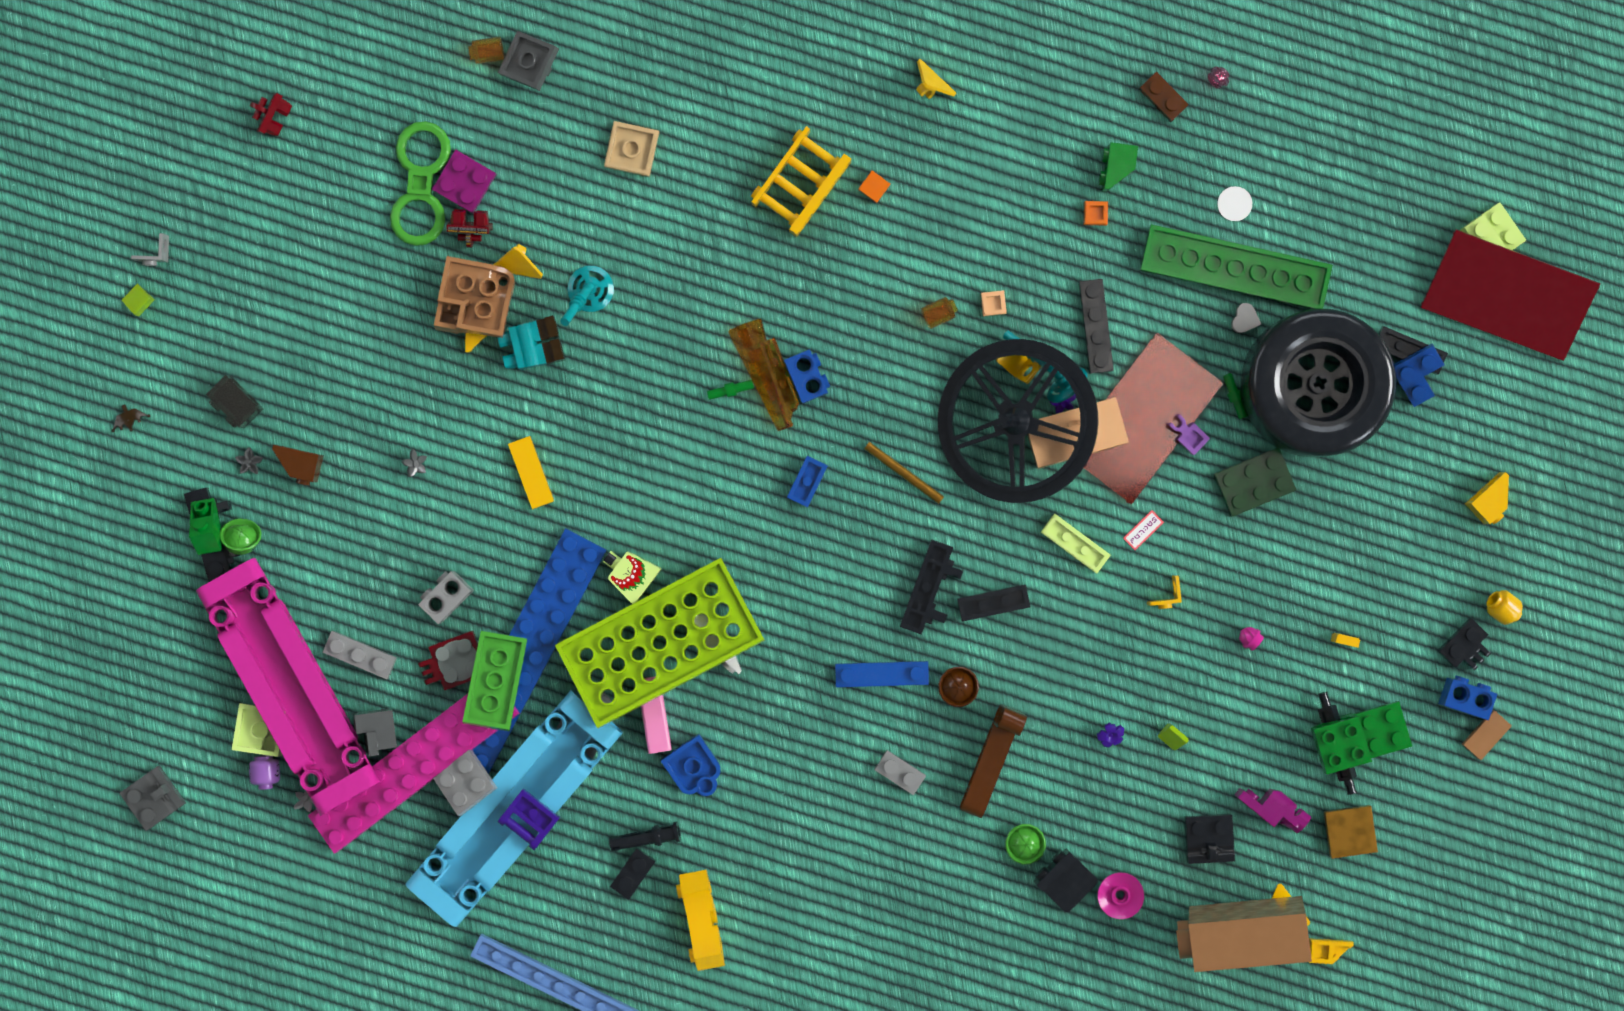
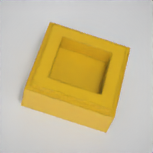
[1331,633,1360,648]

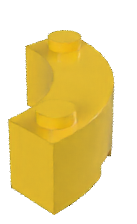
[676,870,725,971]

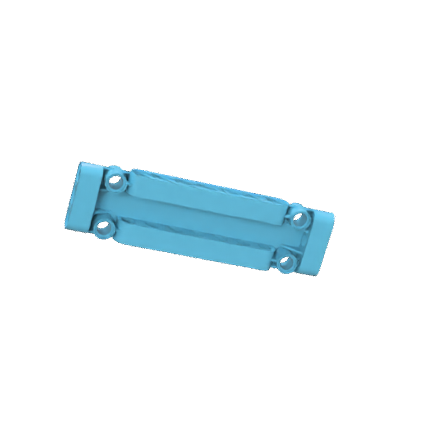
[406,689,623,927]

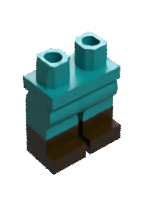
[498,315,566,370]

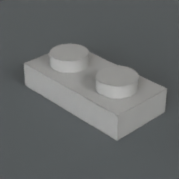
[874,750,926,795]

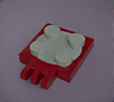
[418,631,478,691]

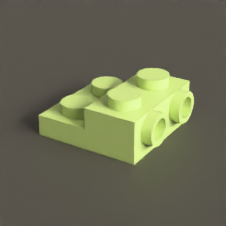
[1460,202,1526,250]
[232,703,282,757]

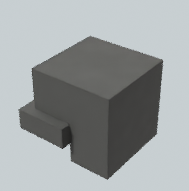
[352,708,397,756]

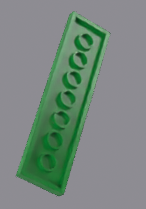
[1140,224,1333,309]

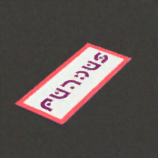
[1123,510,1164,550]

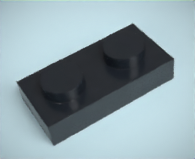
[610,848,656,900]

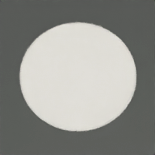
[1218,186,1252,221]

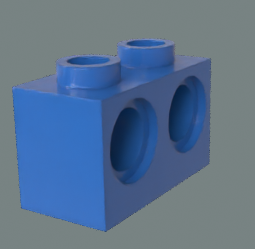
[784,349,830,404]
[1438,675,1497,720]

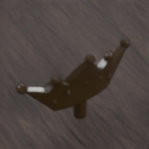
[112,405,150,432]

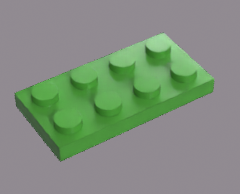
[462,631,527,732]

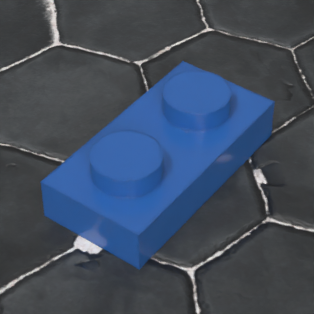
[787,456,828,507]

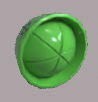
[220,518,262,555]
[1005,824,1046,864]

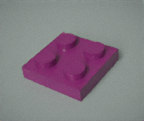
[432,150,497,214]

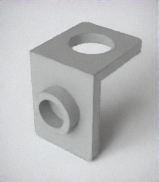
[131,233,169,266]

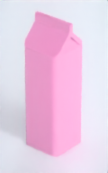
[641,676,672,754]

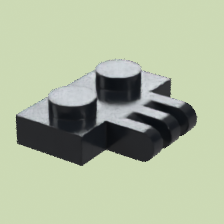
[1437,618,1491,671]

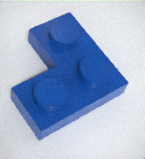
[1394,343,1445,407]

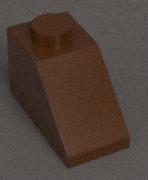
[272,445,324,486]

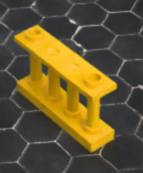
[751,126,852,237]

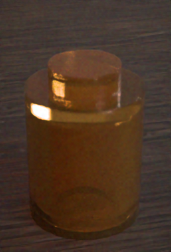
[468,36,504,64]
[921,297,958,329]

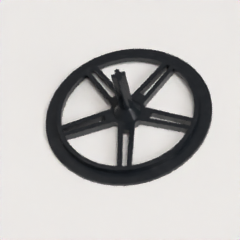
[938,339,1099,503]

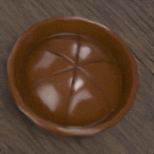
[938,667,979,707]

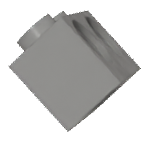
[418,571,474,624]

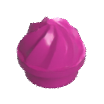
[1239,627,1264,651]

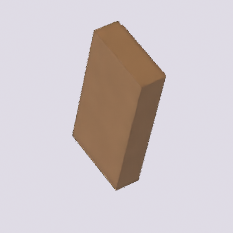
[1462,710,1512,760]

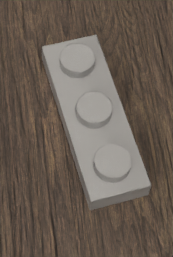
[322,631,397,679]

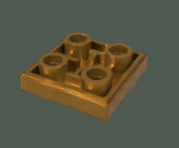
[1324,805,1378,859]

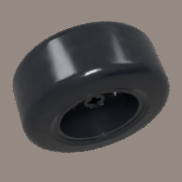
[1241,309,1396,457]

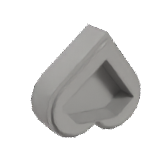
[1231,303,1261,333]

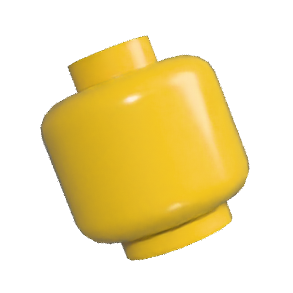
[1486,590,1523,625]

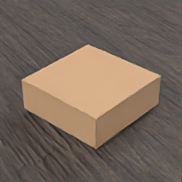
[981,290,1007,317]

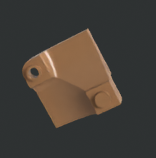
[434,256,515,338]

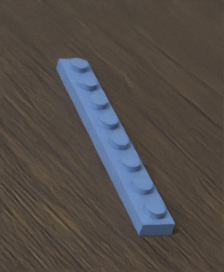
[470,934,639,1011]

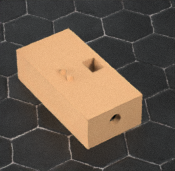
[1027,397,1129,469]

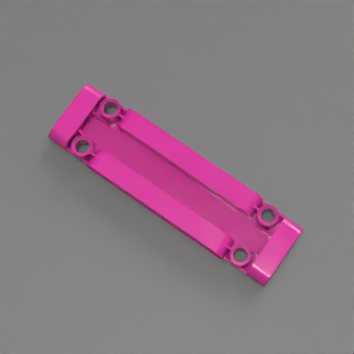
[196,558,380,816]

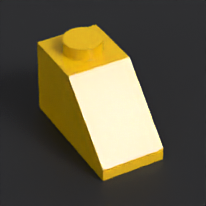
[1465,472,1509,525]

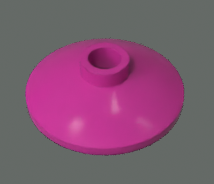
[1097,872,1144,919]

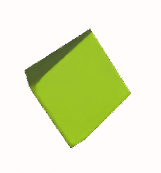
[122,283,155,316]
[1158,723,1189,750]

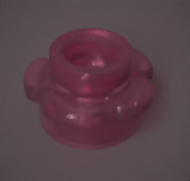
[1208,66,1229,89]

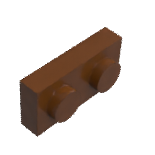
[1139,71,1189,122]

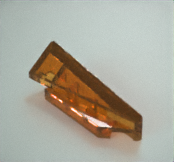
[729,318,799,431]

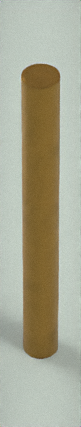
[864,442,944,504]

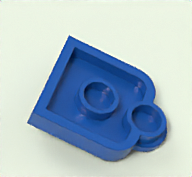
[660,734,721,796]

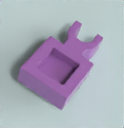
[1167,414,1210,455]

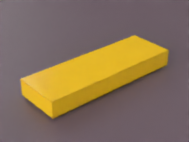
[508,436,554,509]

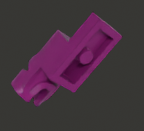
[1234,788,1311,833]

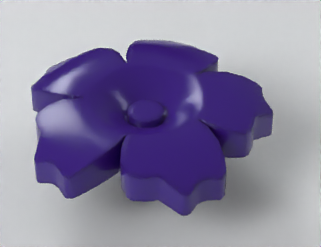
[1097,722,1125,748]

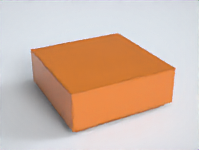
[858,171,891,203]
[1084,201,1108,226]

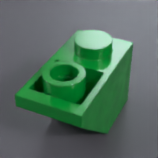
[1099,142,1138,192]
[189,498,222,555]

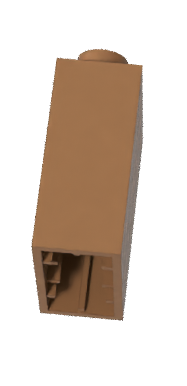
[1177,896,1312,972]

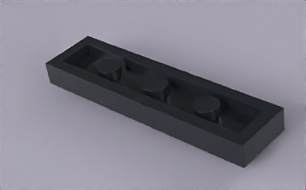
[1079,279,1114,374]

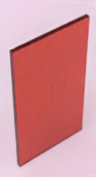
[1074,333,1224,504]

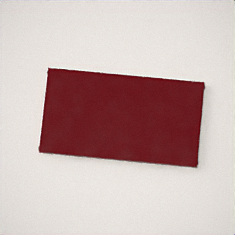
[1420,229,1600,361]

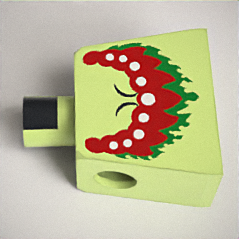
[603,551,661,604]

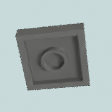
[498,31,559,91]
[119,765,186,831]

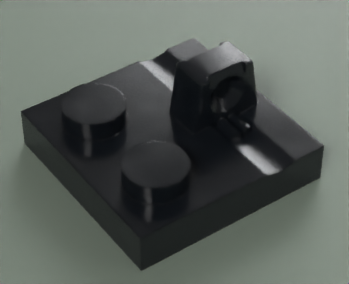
[1184,814,1235,864]

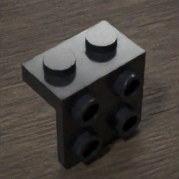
[1034,848,1098,912]

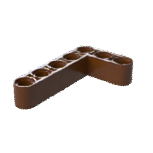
[959,704,1027,818]

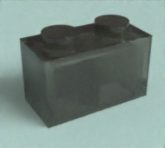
[206,375,264,428]

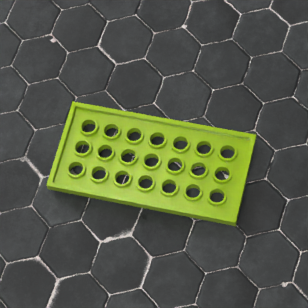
[555,558,765,729]

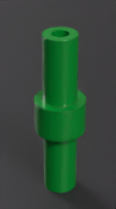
[1223,373,1248,419]
[707,380,754,400]

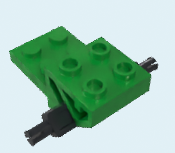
[1311,691,1412,795]

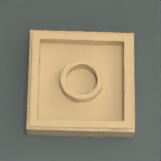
[604,121,660,177]

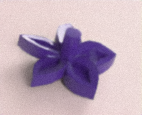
[1050,393,1076,414]

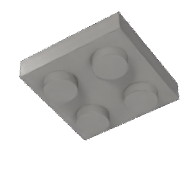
[433,750,497,816]

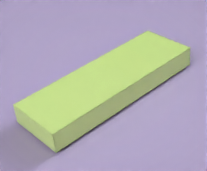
[1041,514,1111,574]

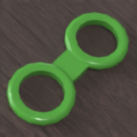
[390,121,451,246]

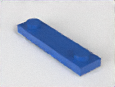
[835,661,929,687]

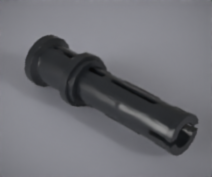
[609,821,681,852]

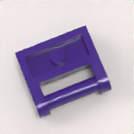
[497,788,560,850]

